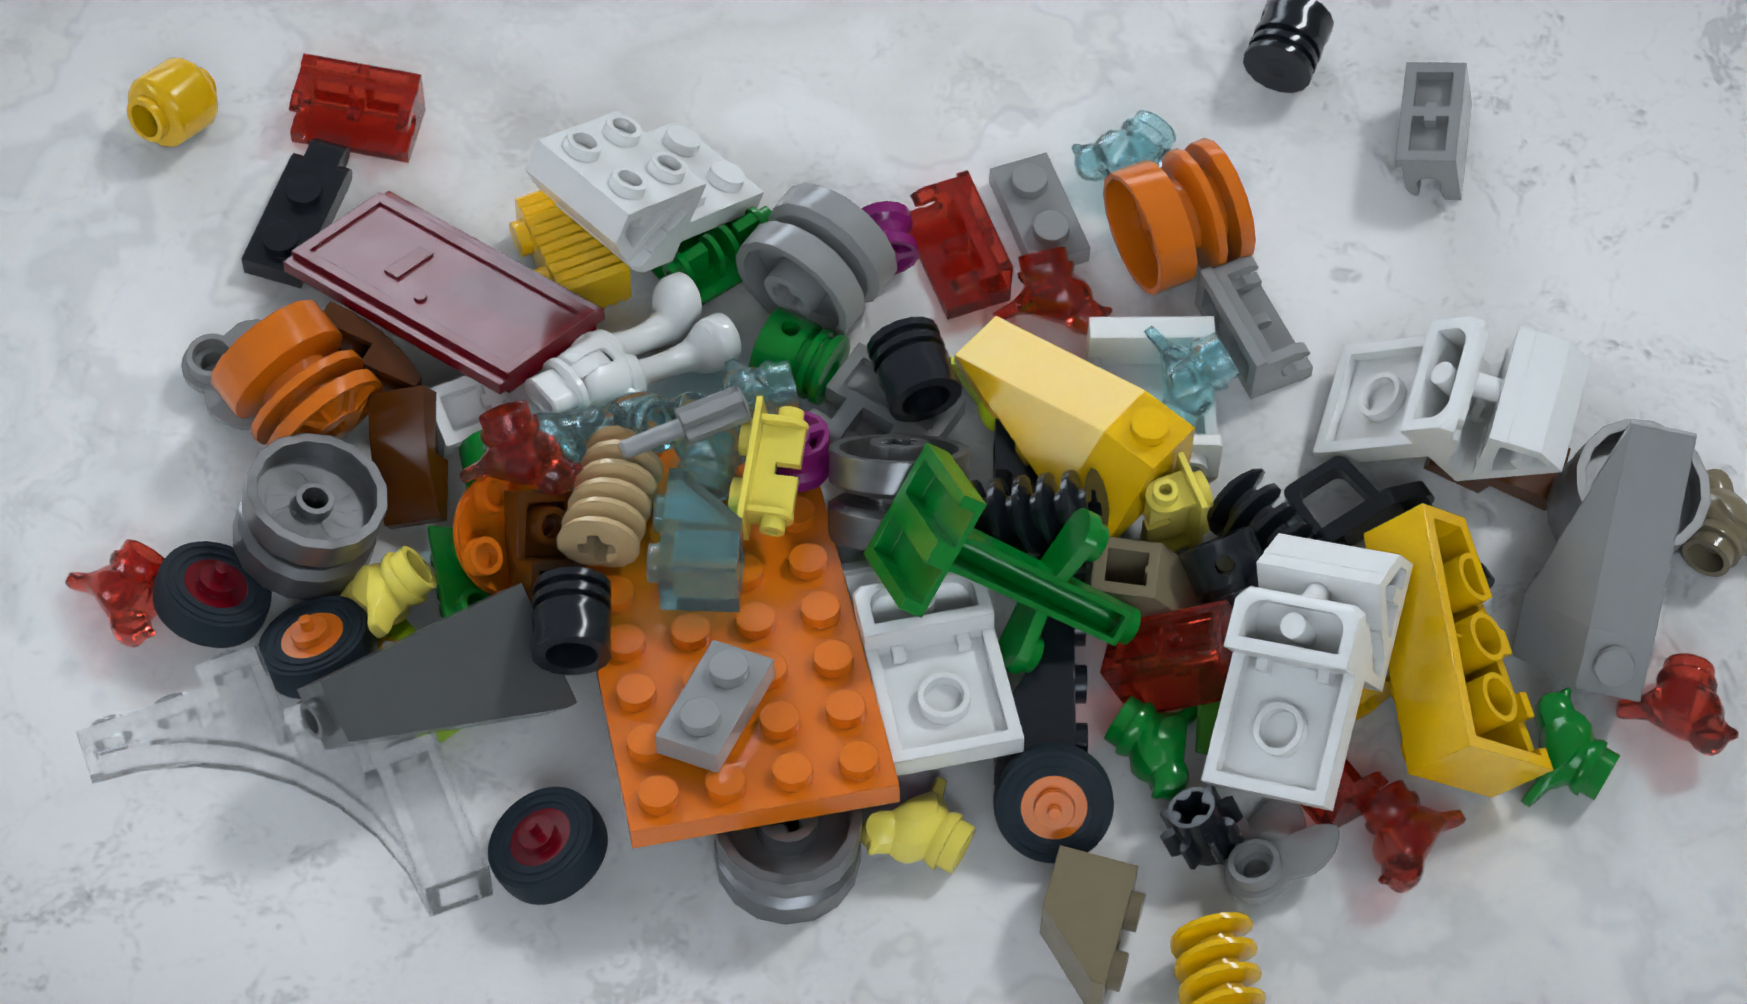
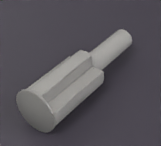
[619,385,751,459]

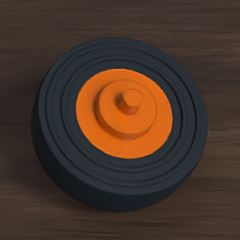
[258,596,377,699]
[993,742,1114,863]

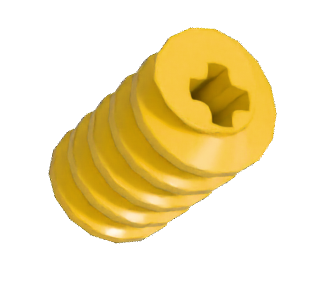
[1170,912,1266,1004]

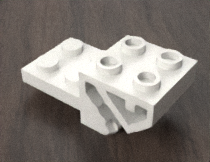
[525,110,764,273]
[1312,316,1591,481]
[1201,533,1413,811]
[841,560,1024,776]

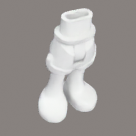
[525,272,741,419]

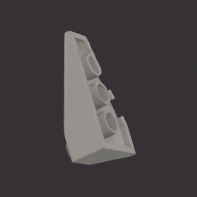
[1511,420,1697,702]

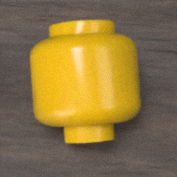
[127,58,218,147]

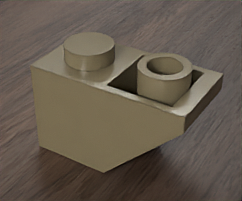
[1090,537,1216,645]
[1039,845,1146,1004]

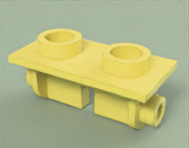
[728,395,809,540]
[1140,452,1213,552]

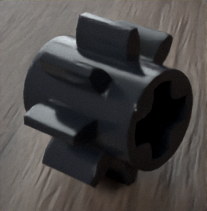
[1159,784,1244,870]

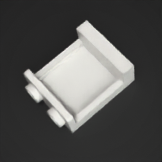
[1085,316,1223,478]

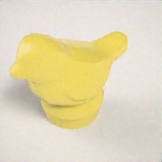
[340,546,437,638]
[860,776,976,874]

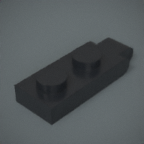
[241,137,353,289]

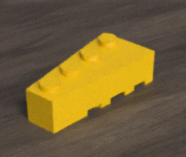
[1363,503,1553,798]

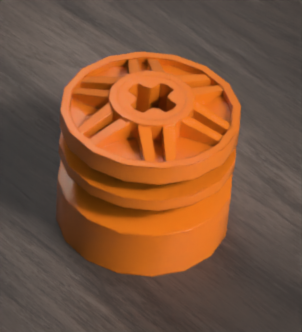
[1103,138,1256,296]
[210,299,383,446]

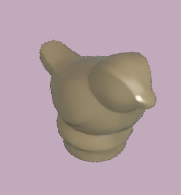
[1682,469,1747,577]

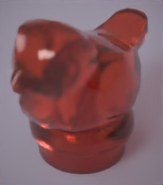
[992,246,1113,336]
[459,400,583,495]
[65,539,165,648]
[1616,653,1739,756]
[1359,780,1466,893]

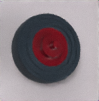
[152,541,272,648]
[488,787,608,905]

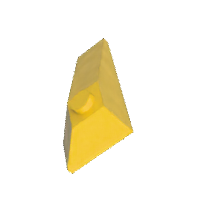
[954,316,1195,538]

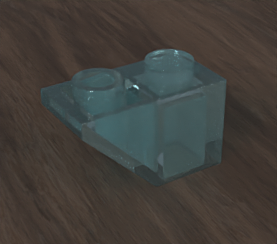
[647,468,745,612]

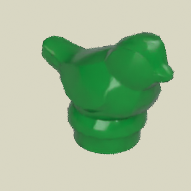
[1521,688,1620,808]
[1104,696,1198,801]

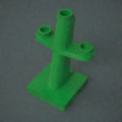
[863,442,1141,675]

